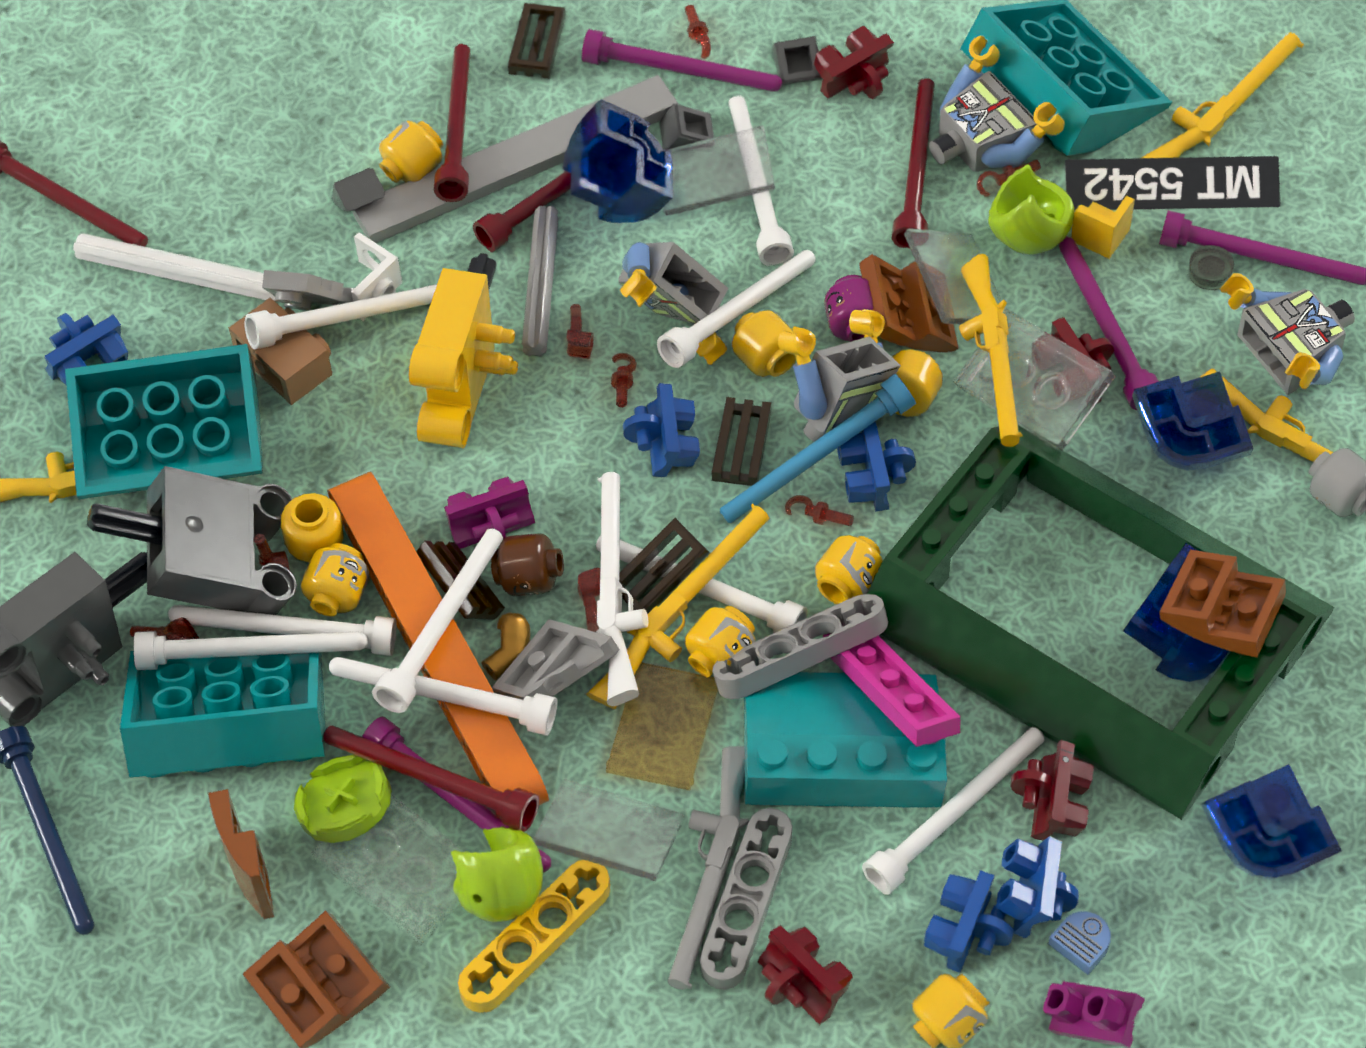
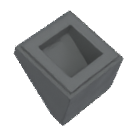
[771,36,822,85]
[659,104,716,154]
[332,168,385,212]

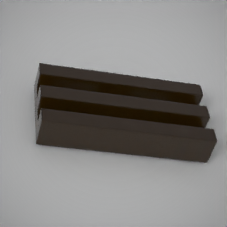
[508,3,566,79]
[712,397,771,486]
[619,518,710,614]
[416,540,505,619]

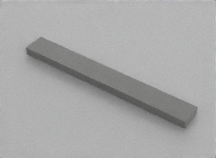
[353,75,678,243]

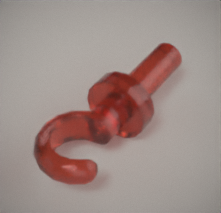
[685,5,711,59]
[977,159,1041,197]
[611,353,637,408]
[785,495,854,526]

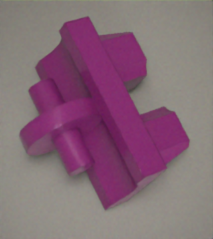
[444,477,535,549]
[1043,981,1145,1048]

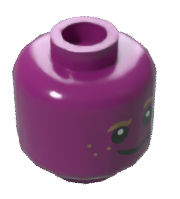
[824,275,873,342]

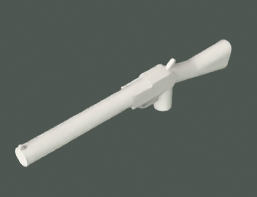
[597,472,649,706]

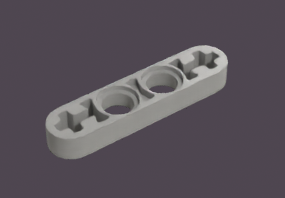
[712,594,888,699]
[700,808,792,990]

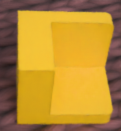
[1071,196,1135,259]

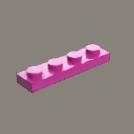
[823,634,960,747]

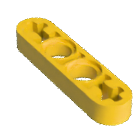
[458,859,610,1013]

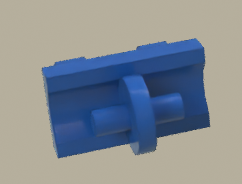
[45,313,128,386]
[622,383,700,477]
[837,421,916,512]
[996,836,1079,938]
[924,870,1014,973]

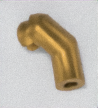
[481,613,530,681]

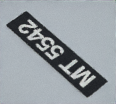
[1065,156,1280,210]

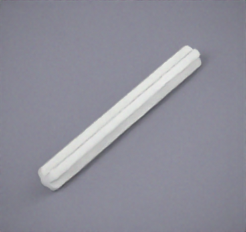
[73,233,275,301]

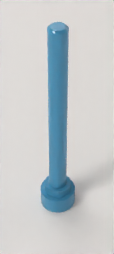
[720,374,916,523]

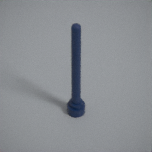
[0,726,94,935]

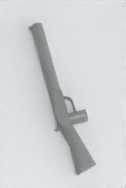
[667,746,749,989]

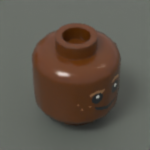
[491,533,564,596]

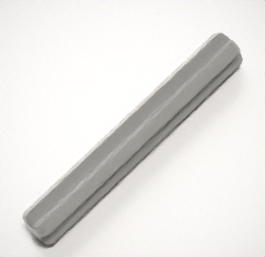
[522,206,558,356]

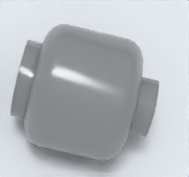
[1309,448,1366,517]

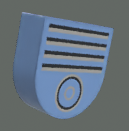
[1048,911,1111,975]

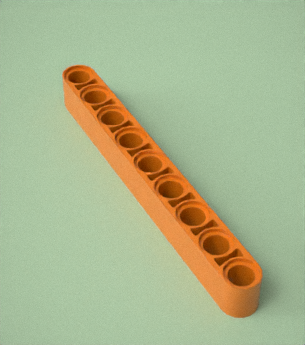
[327,471,549,819]

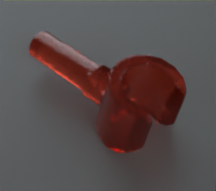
[567,304,594,359]
[254,534,290,571]
[577,567,600,632]
[130,617,199,640]

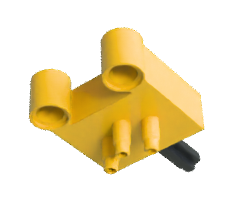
[409,253,518,448]

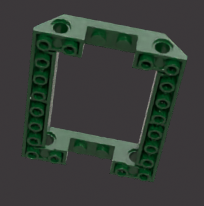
[867,425,1334,820]

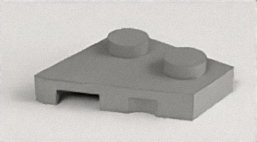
[262,270,354,310]
[492,619,620,700]

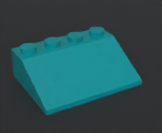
[960,0,1172,156]
[65,344,263,500]
[120,651,326,778]
[744,672,947,808]

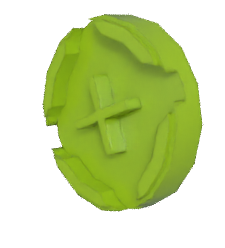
[294,755,392,843]

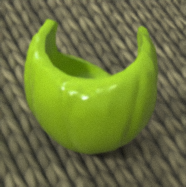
[988,164,1075,255]
[451,826,543,922]

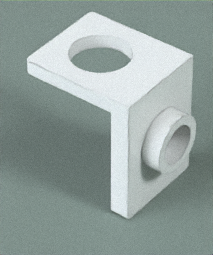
[352,232,402,321]

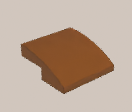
[859,254,959,352]
[1160,549,1286,657]
[208,789,274,919]
[243,910,390,1048]

